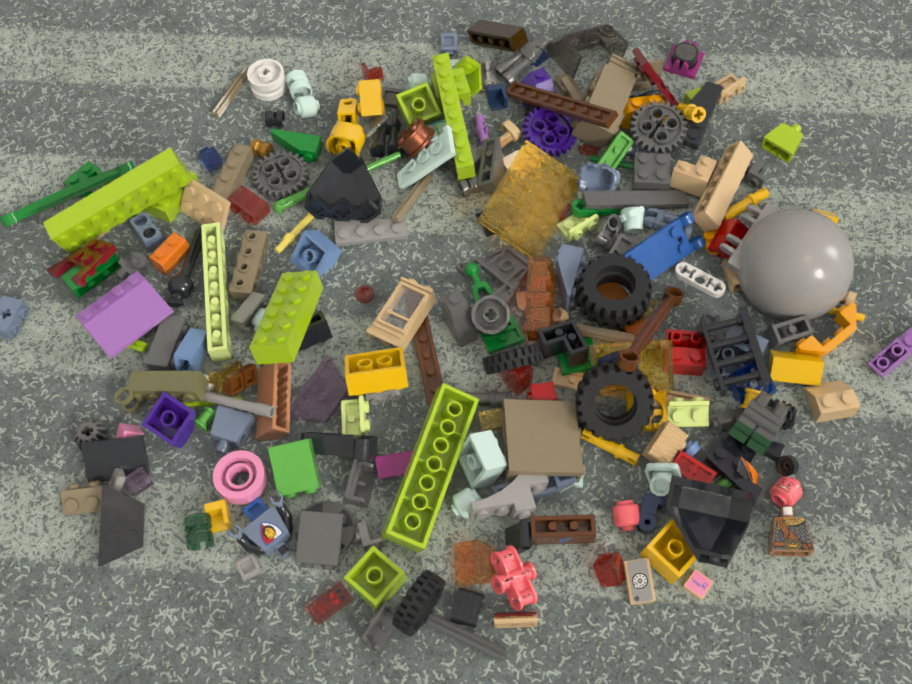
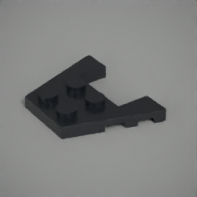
[704,429,785,506]

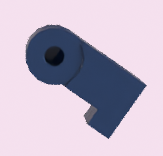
[637,492,666,535]

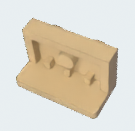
[715,73,747,105]

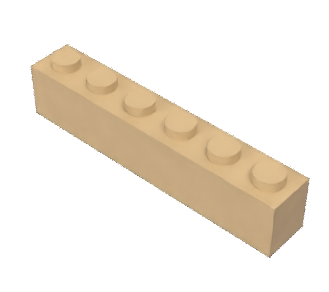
[692,140,753,232]

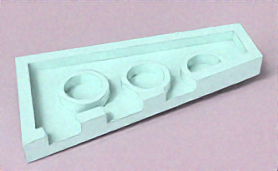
[397,125,456,190]

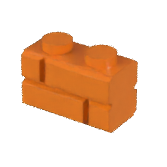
[149,232,190,276]

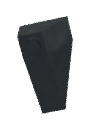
[670,81,724,150]

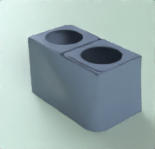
[129,212,165,253]

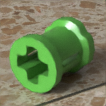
[194,406,216,432]

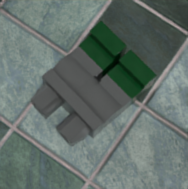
[728,391,789,456]

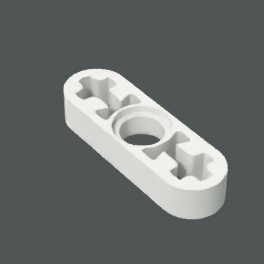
[674,262,726,298]

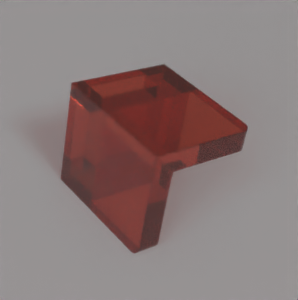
[361,62,384,82]
[593,552,625,587]

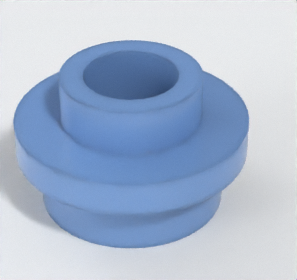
[683,440,701,457]

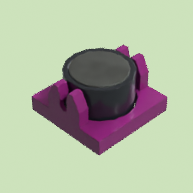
[663,39,705,79]

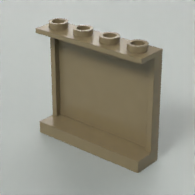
[501,399,586,483]

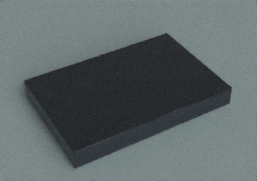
[81,434,150,482]

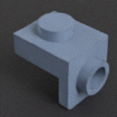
[441,33,457,57]

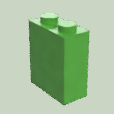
[268,438,322,499]

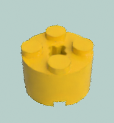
[326,121,365,156]

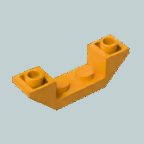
[793,302,856,358]

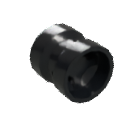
[265,110,285,127]

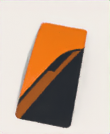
[737,457,759,485]

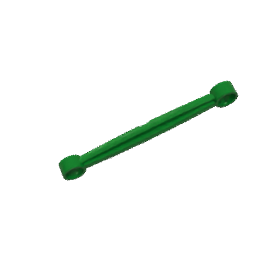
[0,161,135,227]

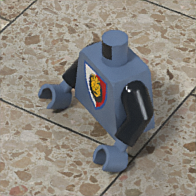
[227,491,293,559]

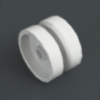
[247,59,287,101]

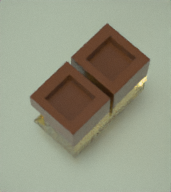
[208,360,258,397]

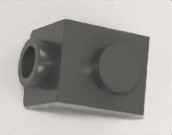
[745,158,766,189]

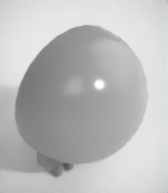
[719,202,855,321]

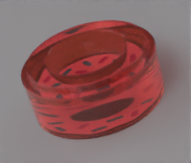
[355,285,374,303]

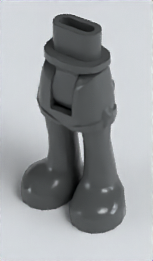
[494,34,549,86]

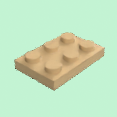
[180,179,231,232]

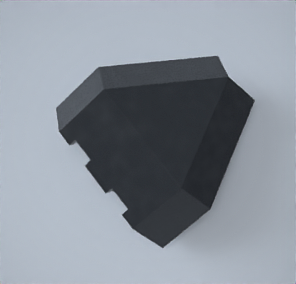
[304,147,382,223]
[666,475,755,568]

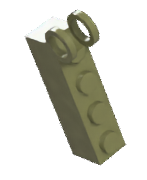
[114,371,209,413]

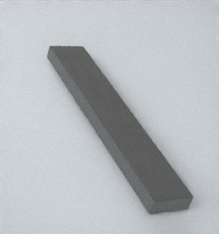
[582,190,689,209]

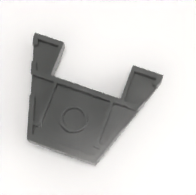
[456,246,533,303]

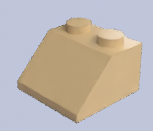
[802,380,860,423]

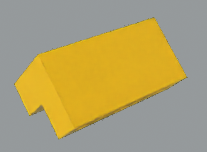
[768,350,824,386]

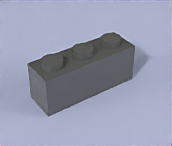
[145,315,190,371]

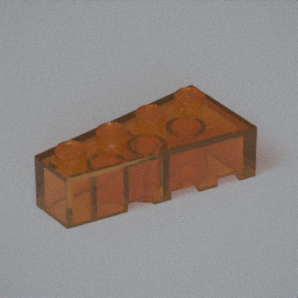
[523,256,556,341]

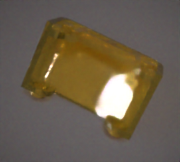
[589,339,675,397]

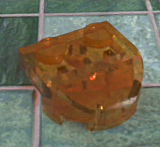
[454,540,499,586]

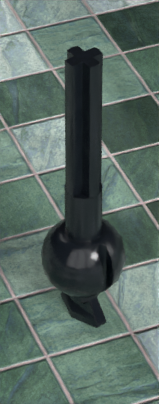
[166,228,202,308]

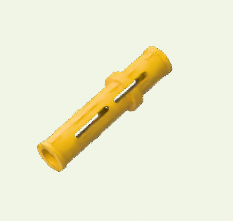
[723,187,769,219]
[580,429,641,466]

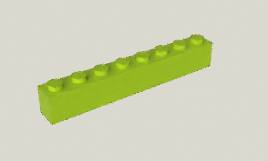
[432,53,475,180]

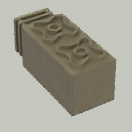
[571,53,638,149]

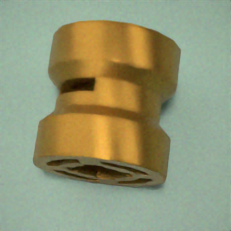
[250,138,273,159]

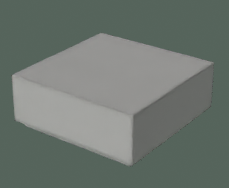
[109,468,126,492]
[234,553,263,582]

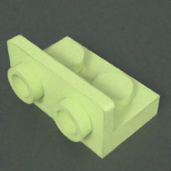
[556,214,599,242]
[667,397,709,427]

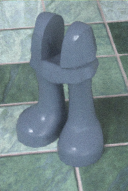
[643,208,695,241]

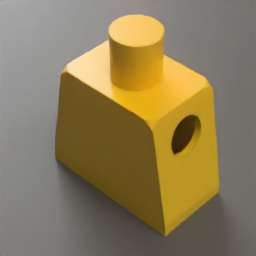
[337,98,359,125]

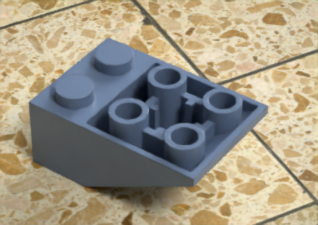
[555,244,586,312]
[706,325,769,393]

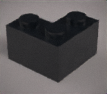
[537,319,589,368]

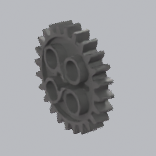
[629,100,688,154]
[252,150,310,201]

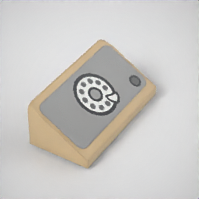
[623,558,656,605]

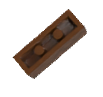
[530,514,596,545]

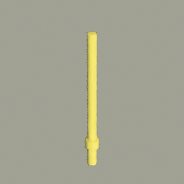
[274,213,314,254]

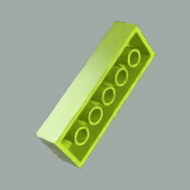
[249,270,323,365]

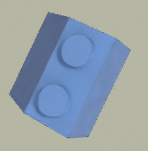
[289,230,342,277]

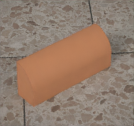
[255,363,291,441]

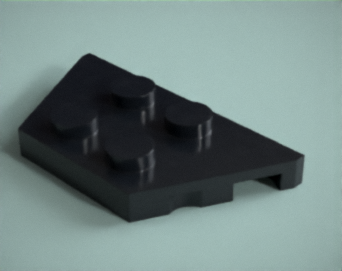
[98,484,145,566]

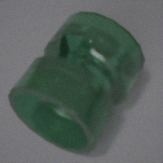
[183,513,215,551]

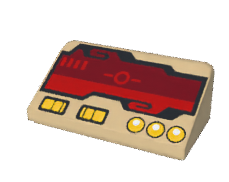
[493,611,538,628]

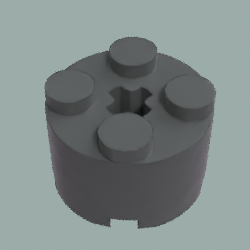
[471,295,510,335]

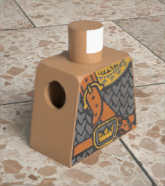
[768,507,814,557]

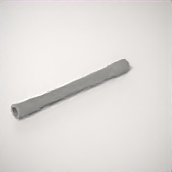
[203,391,276,418]

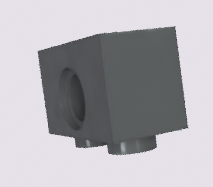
[763,315,814,349]

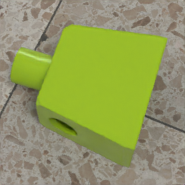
[761,123,804,163]

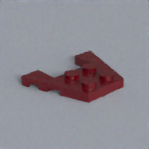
[632,47,679,106]
[46,239,117,287]

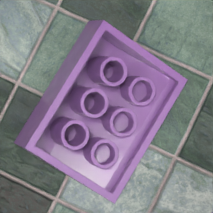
[75,271,173,359]

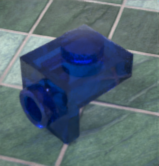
[198,146,224,173]

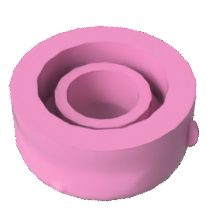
[213,450,267,505]

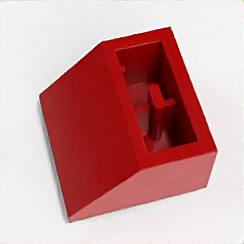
[663,329,706,376]

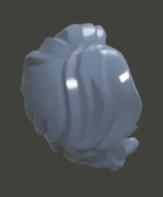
[576,162,620,193]

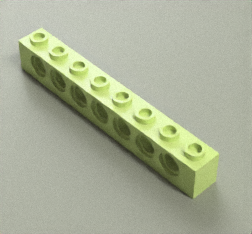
[201,222,232,362]

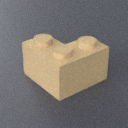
[670,155,718,197]

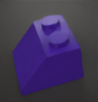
[141,391,197,448]

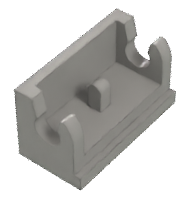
[230,292,269,333]

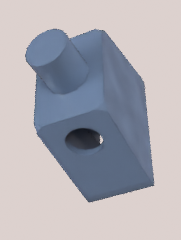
[211,405,256,455]

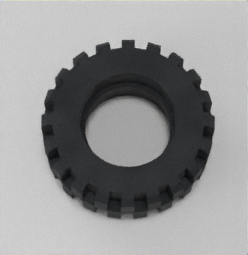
[576,253,652,329]
[575,360,655,442]

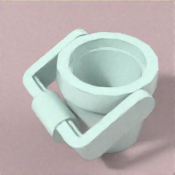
[619,206,644,234]
[645,463,682,496]

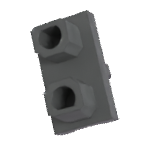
[116,252,148,280]

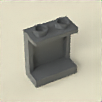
[295,511,346,570]

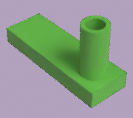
[596,131,634,169]

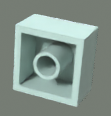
[458,430,507,490]

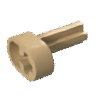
[500,119,522,148]

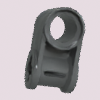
[590,214,621,251]

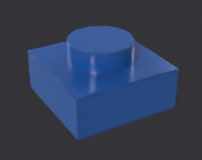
[242,496,269,522]

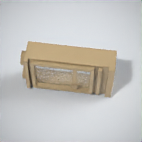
[366,277,437,351]

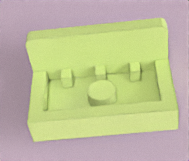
[341,395,370,436]

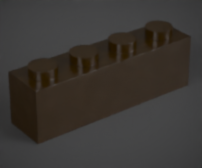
[467,20,529,53]

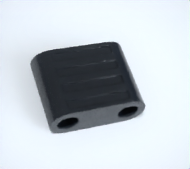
[505,521,532,555]
[450,588,485,628]

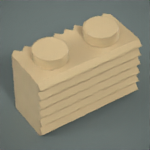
[642,420,688,463]

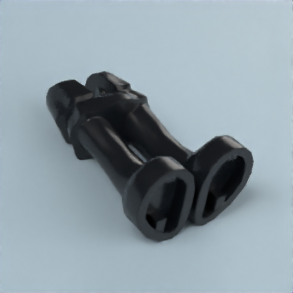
[370,115,403,157]

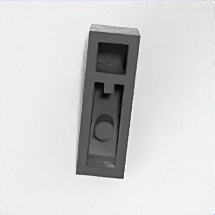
[477,136,506,195]

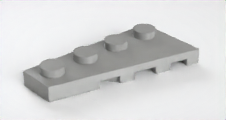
[334,218,408,246]

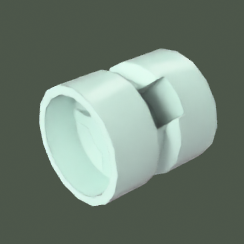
[286,70,312,101]

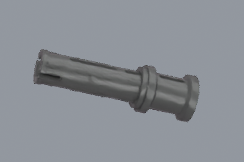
[465,390,512,408]

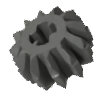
[72,418,108,449]

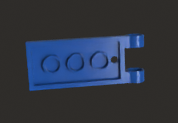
[623,211,706,280]

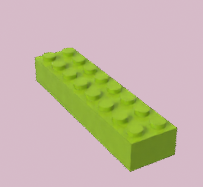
[43,147,193,253]
[380,383,479,553]

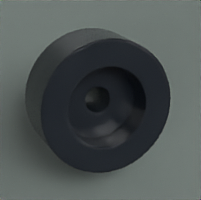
[776,455,799,476]

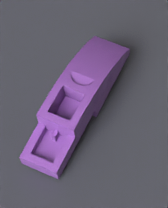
[867,327,912,378]

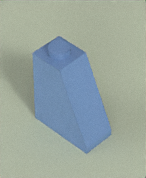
[173,328,208,371]

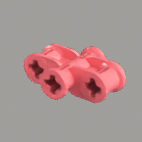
[490,545,538,611]

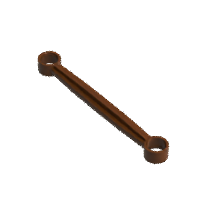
[616,286,684,372]

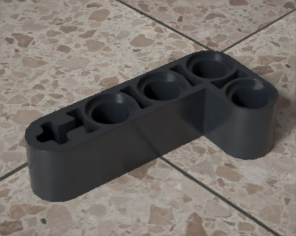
[301,432,378,460]

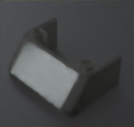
[545,24,629,79]

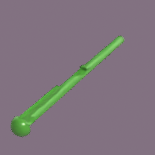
[273,151,401,214]

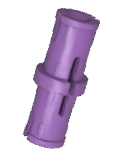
[474,114,488,147]

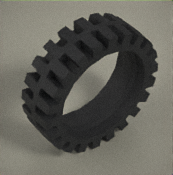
[482,343,542,375]
[392,570,446,637]

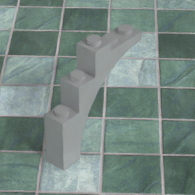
[468,475,549,520]

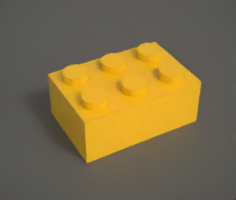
[345,347,408,396]

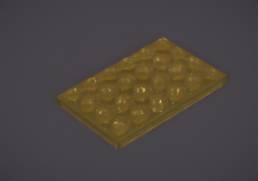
[477,140,581,260]

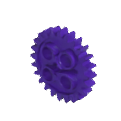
[522,107,577,158]

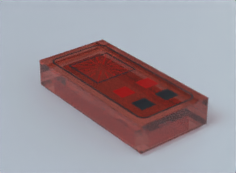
[305,581,353,626]

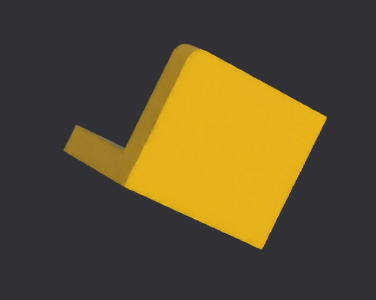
[204,499,232,533]

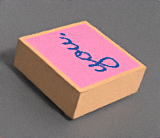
[683,569,714,600]

